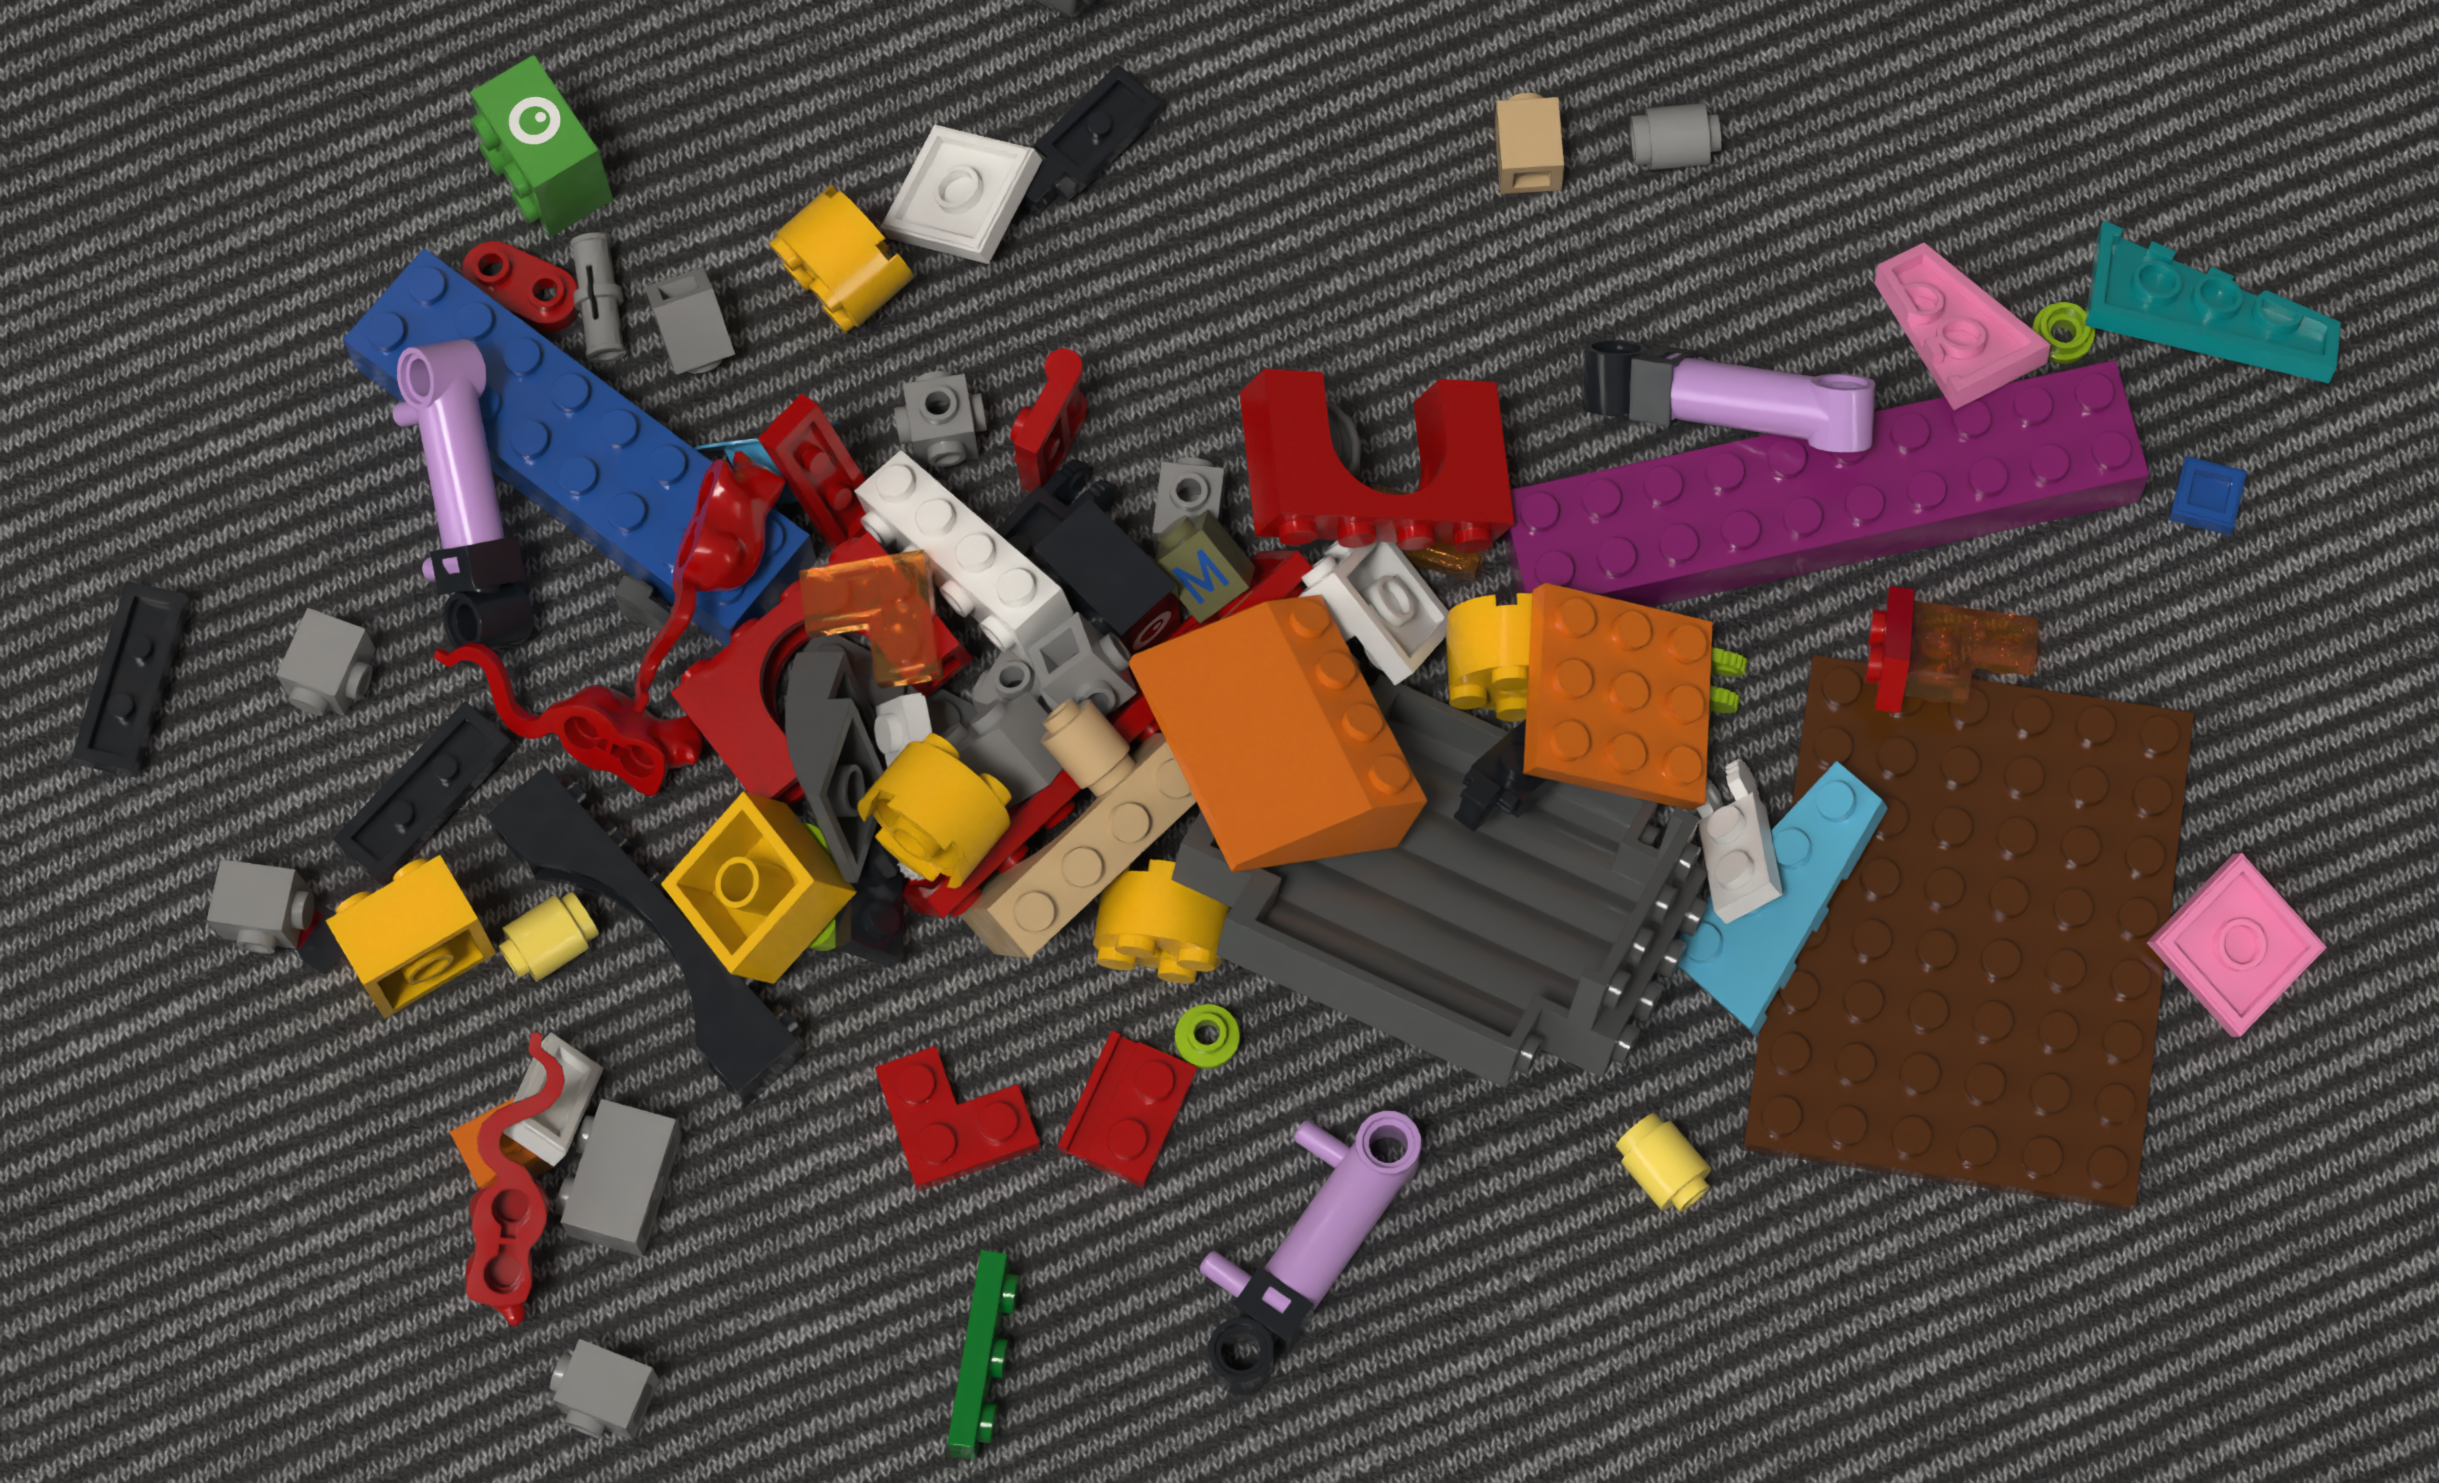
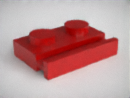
[1058,1030,1198,1189]

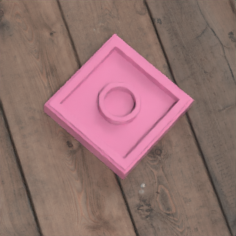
[2147,853,2327,1037]

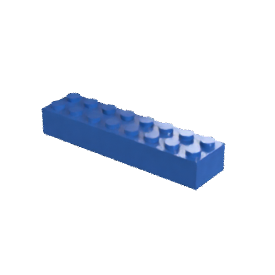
[342,248,816,647]

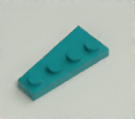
[2085,220,2341,384]

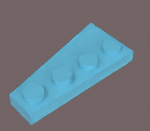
[1678,761,1888,1037]

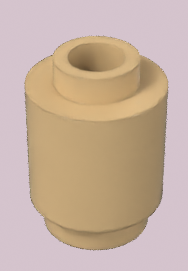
[1040,698,1136,797]

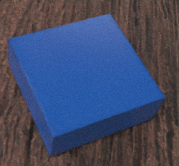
[2169,456,2247,536]

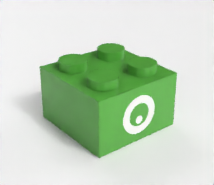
[470,55,613,238]

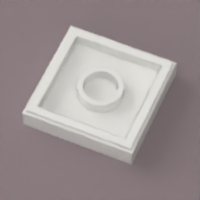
[880,125,1042,264]

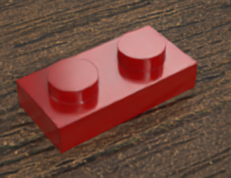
[1865,586,1915,713]

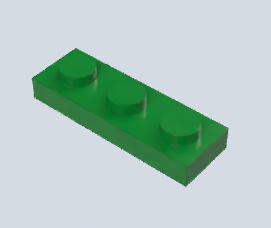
[947,1250,1020,1460]

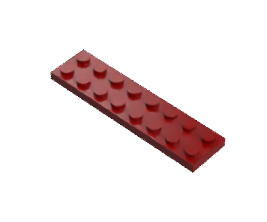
[902,550,1313,919]

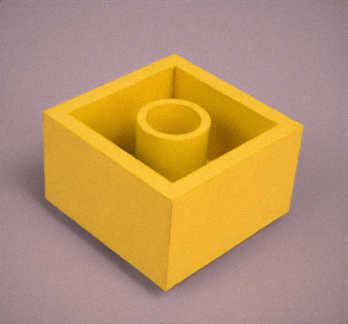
[661,791,857,984]
[326,855,496,1019]

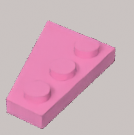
[1875,243,2051,411]

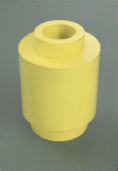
[498,892,599,982]
[1616,1113,1712,1212]

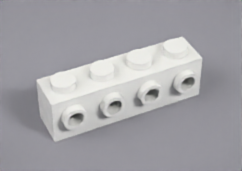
[854,450,1074,670]

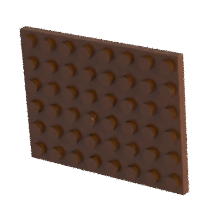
[1742,655,2194,1212]

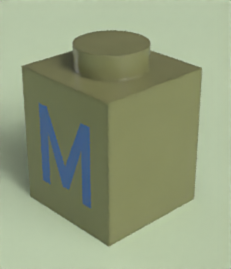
[1154,509,1255,623]

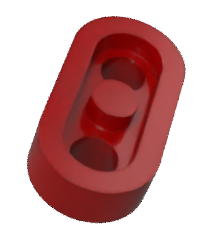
[461,241,579,333]

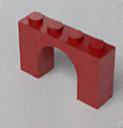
[1239,369,1514,553]
[670,531,974,809]

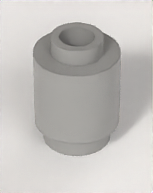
[1630,103,1721,170]

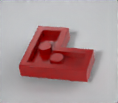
[875,1046,1041,1192]

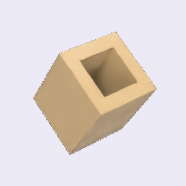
[1495,93,1564,194]

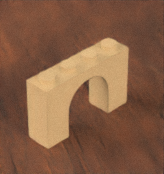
[960,733,1196,958]

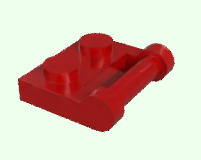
[1010,348,1088,493]

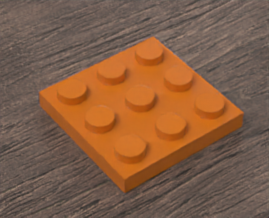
[1523,583,1713,810]

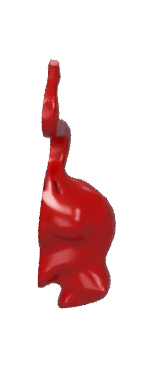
[632,451,786,714]
[433,642,702,796]
[465,1032,565,1326]

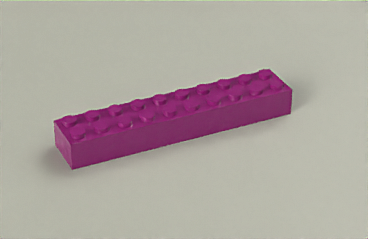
[1502,360,2150,607]

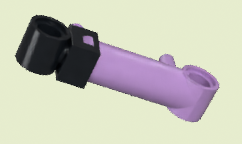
[393,339,533,650]
[1583,340,1876,452]
[1200,1111,1421,1395]

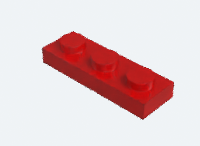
[758,393,867,550]

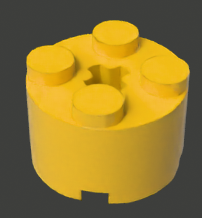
[768,184,914,334]
[1446,593,1532,722]
[857,733,1011,888]
[1093,859,1230,984]

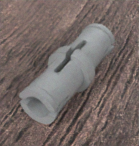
[570,232,626,363]

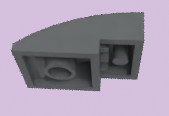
[785,652,883,883]

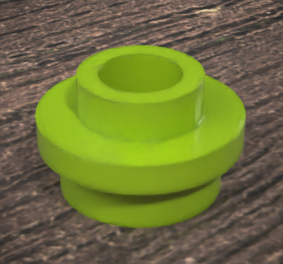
[2032,302,2095,364]
[1175,1004,1240,1069]

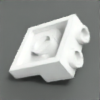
[1299,540,1449,685]

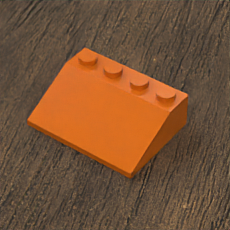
[1128,594,1427,873]

